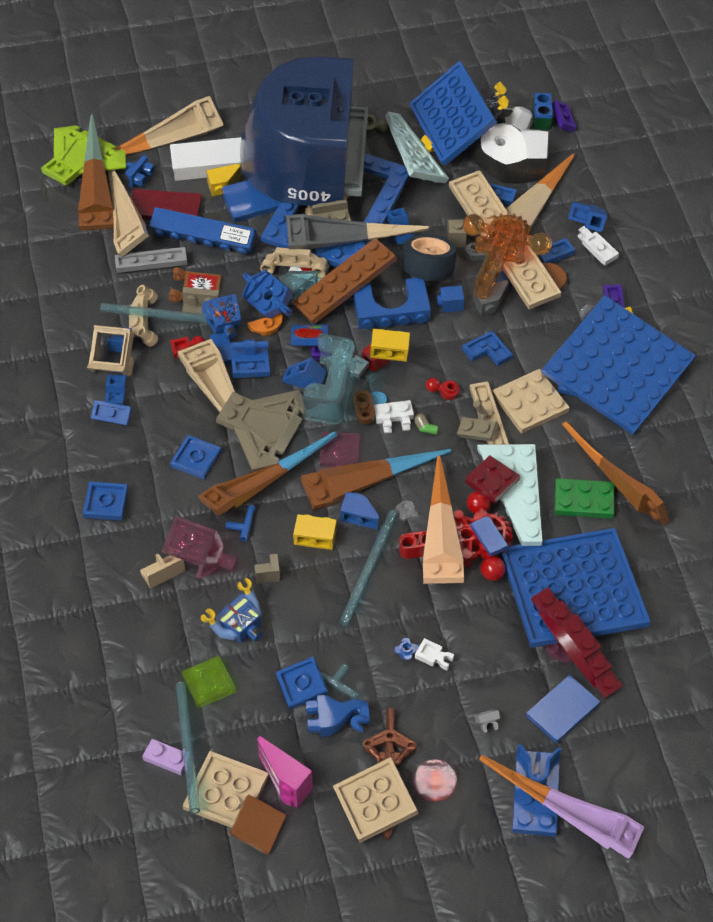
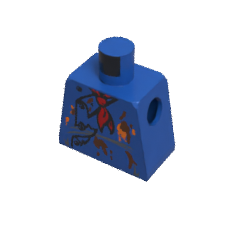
[201,294,241,339]

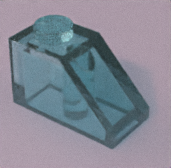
[278,271,318,303]

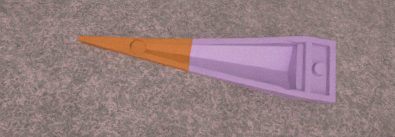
[479,755,644,859]

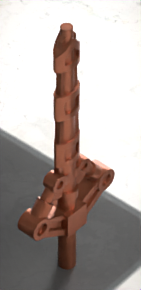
[363,708,417,839]

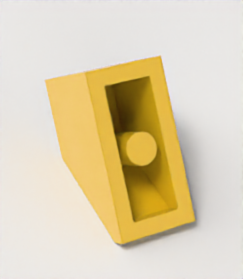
[206,163,241,196]

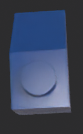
[282,357,327,390]
[340,492,379,530]

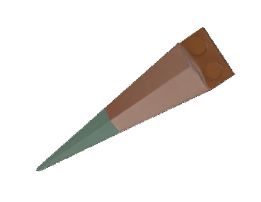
[78,114,114,231]

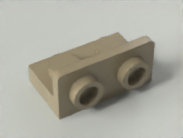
[312,200,351,221]
[182,287,220,317]

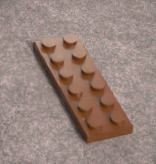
[292,238,397,325]

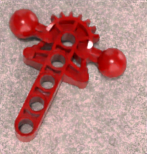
[399,491,513,581]

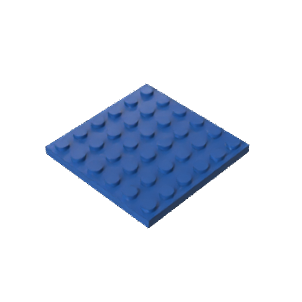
[541,295,696,435]
[500,528,651,648]

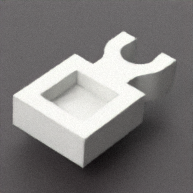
[415,638,454,671]

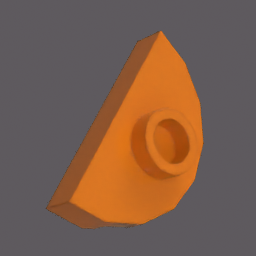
[247,313,283,336]

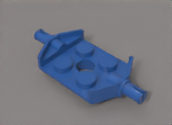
[242,269,292,318]

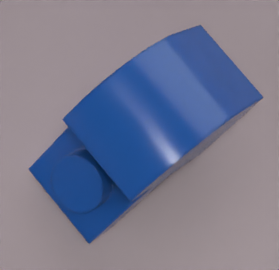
[568,201,607,232]
[386,208,415,245]

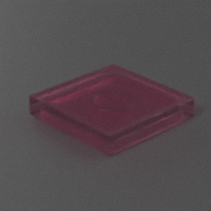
[320,432,360,467]

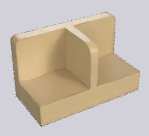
[140,553,185,589]

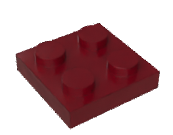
[465,455,520,503]

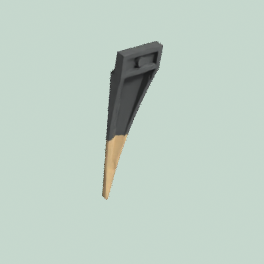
[286,214,429,250]

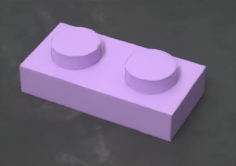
[142,739,191,775]

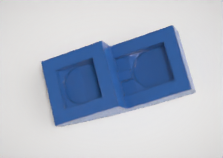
[104,375,126,405]

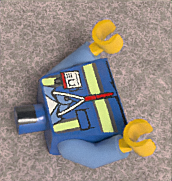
[201,578,263,642]

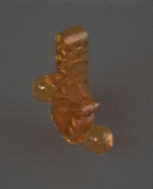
[462,213,552,299]

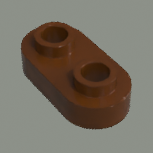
[353,390,376,424]

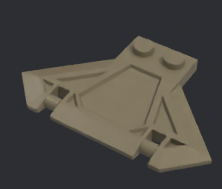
[216,390,308,471]

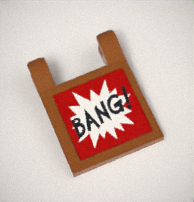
[169,267,221,302]

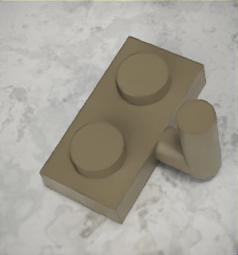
[457,400,499,442]

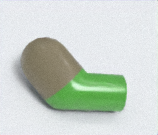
[415,413,439,435]

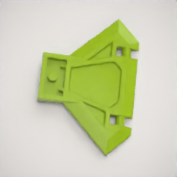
[41,126,126,186]

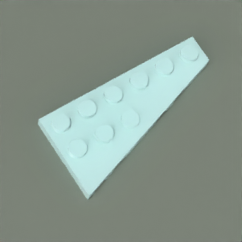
[385,111,449,183]
[477,444,542,546]

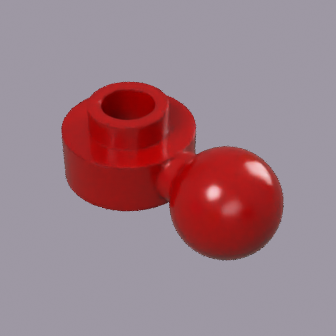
[426,378,460,400]

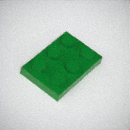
[554,478,614,519]

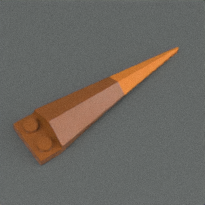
[562,421,670,526]

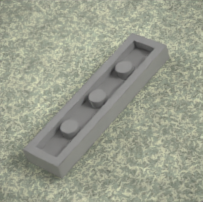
[115,247,187,273]

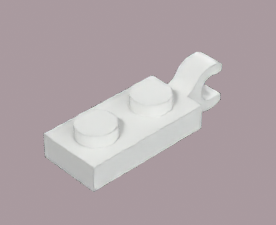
[578,226,619,266]

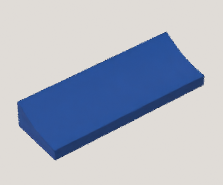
[222,180,281,223]

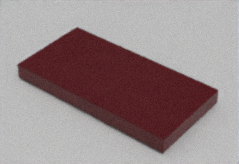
[131,189,202,220]

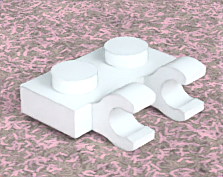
[374,400,414,434]

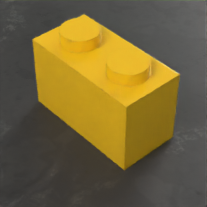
[370,329,410,362]
[293,514,337,550]

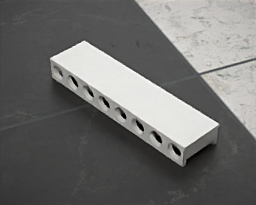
[170,137,243,181]

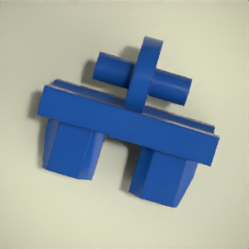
[125,155,155,188]

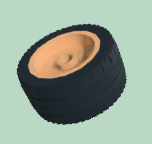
[402,235,457,280]

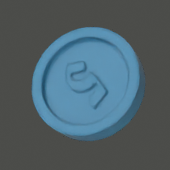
[371,392,387,405]

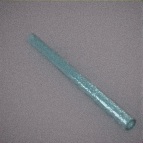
[100,302,209,324]
[339,510,398,626]
[176,682,200,814]

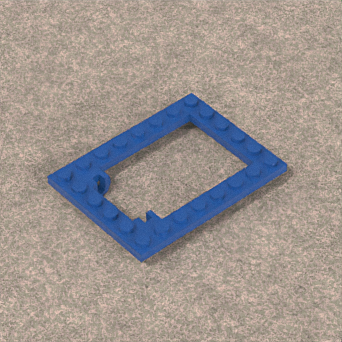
[260,153,410,267]

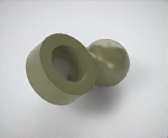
[366,113,389,133]

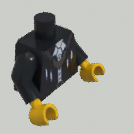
[484,82,509,124]

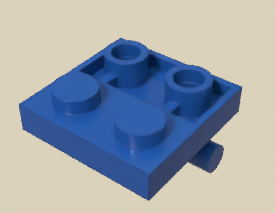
[230,339,270,378]

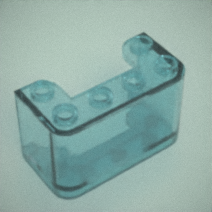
[303,333,356,424]

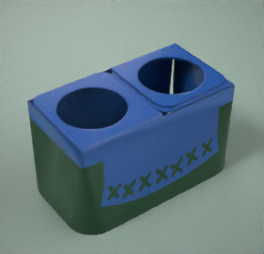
[532,93,553,130]

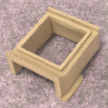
[87,325,134,377]

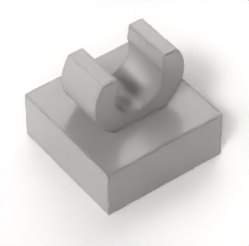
[474,709,500,733]

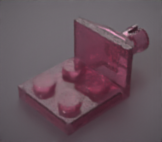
[162,516,237,578]

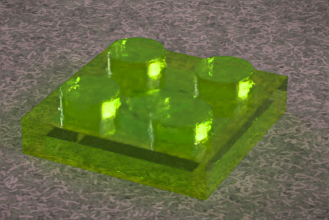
[181,655,236,708]

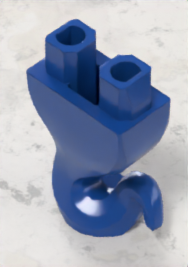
[306,695,370,737]

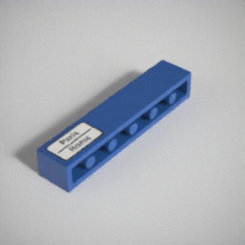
[149,207,258,255]

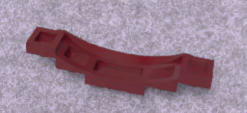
[531,587,622,699]

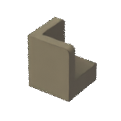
[254,554,280,584]

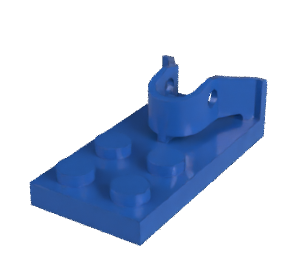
[512,744,561,837]

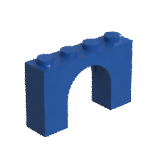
[352,278,431,330]

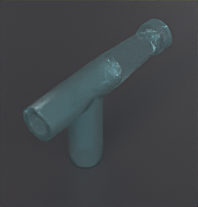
[321,664,358,699]

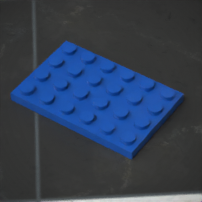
[409,61,497,166]

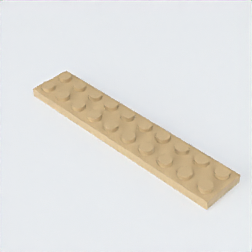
[449,170,561,309]

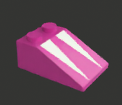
[257,736,313,808]

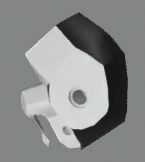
[469,107,548,183]

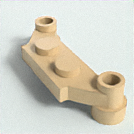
[260,247,328,279]
[129,285,158,347]

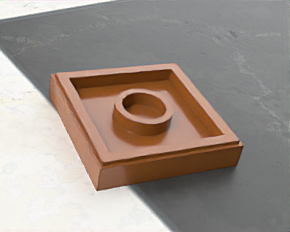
[229,794,286,855]

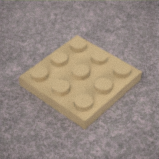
[492,369,570,434]
[183,751,269,828]
[333,757,419,843]

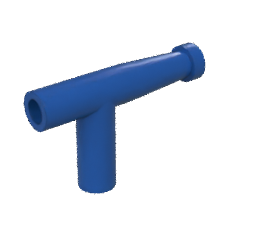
[225,505,256,542]

